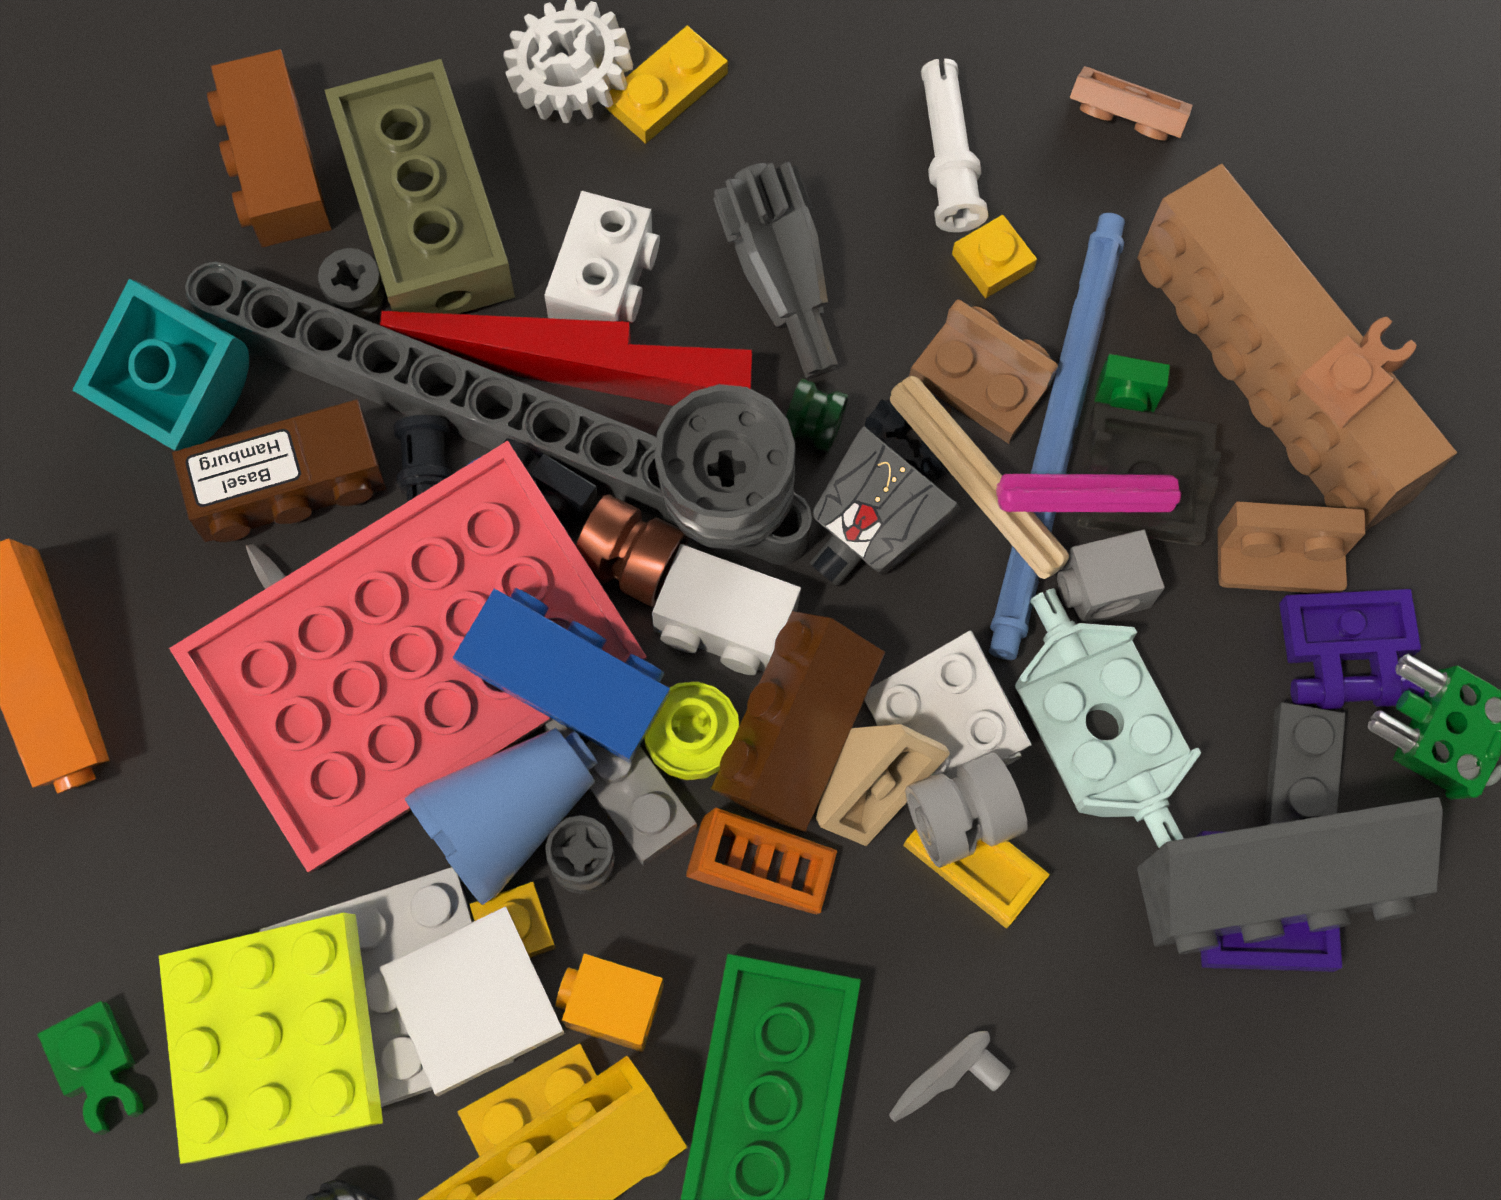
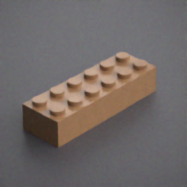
[1137,164,1457,531]

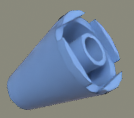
[404,728,598,905]

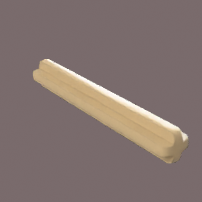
[890,376,1069,579]

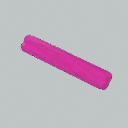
[996,474,1181,512]

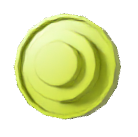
[645,681,739,780]

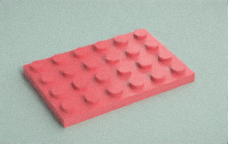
[169,441,647,873]

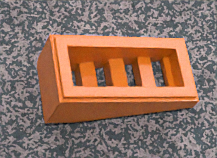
[686,808,837,915]

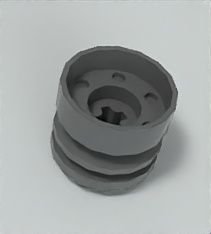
[654,384,795,550]

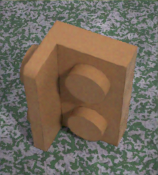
[909,299,1058,444]
[1217,502,1365,594]

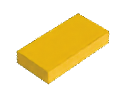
[903,829,1050,929]

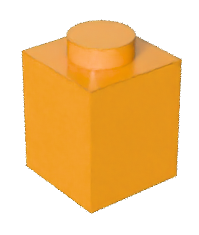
[555,954,664,1052]

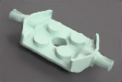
[1015,588,1201,848]

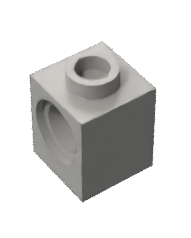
[1057,530,1165,624]

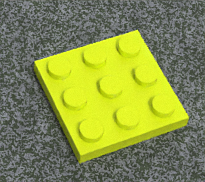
[159,912,383,1164]

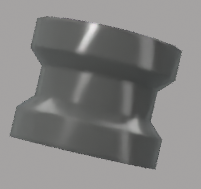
[318,248,386,321]

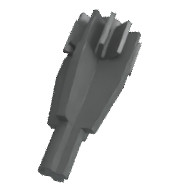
[713,162,838,379]

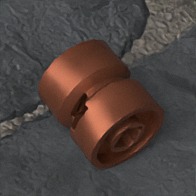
[576,495,689,607]

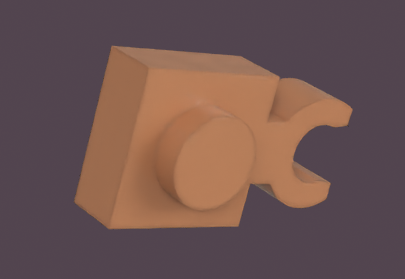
[1296,317,1417,429]

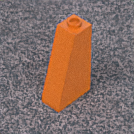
[0,538,110,794]

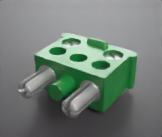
[1368,654,1501,800]

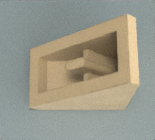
[816,724,950,846]

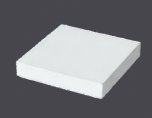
[379,906,565,1096]

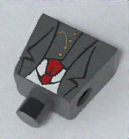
[810,427,961,587]

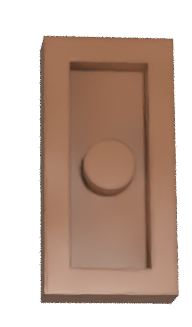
[1070,66,1193,140]

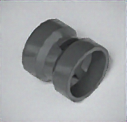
[545,816,616,894]

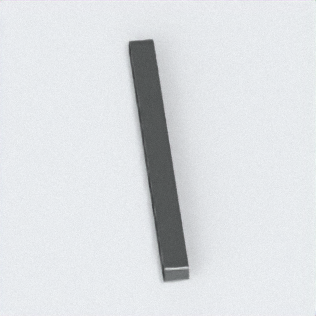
[185,262,812,565]

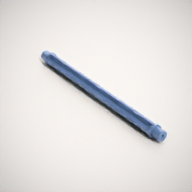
[989,213,1125,660]

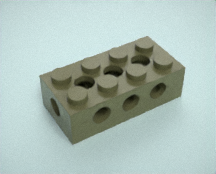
[324,59,515,314]

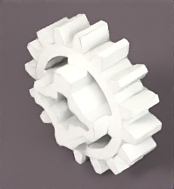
[504,0,633,123]

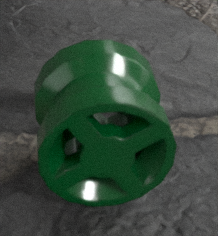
[786,379,849,452]

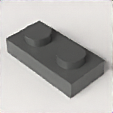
[1264,702,1345,826]

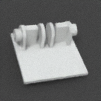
[864,631,1032,779]

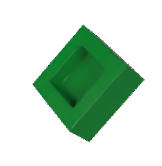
[1094,354,1170,414]

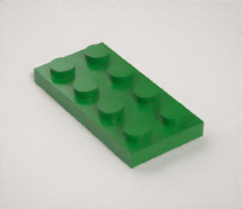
[681,954,861,1200]

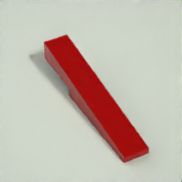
[380,311,752,406]

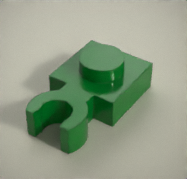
[37,1001,143,1135]

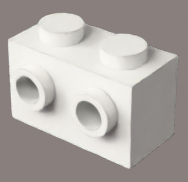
[544,191,660,323]

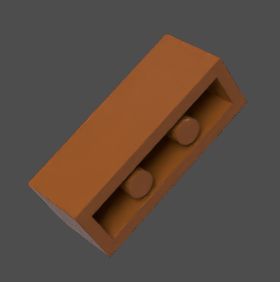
[207,49,332,248]

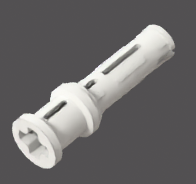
[921,58,988,232]

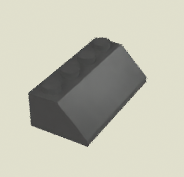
[1137,797,1443,954]

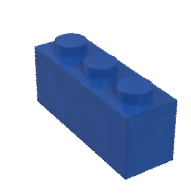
[453,588,670,764]

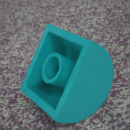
[72,279,249,451]

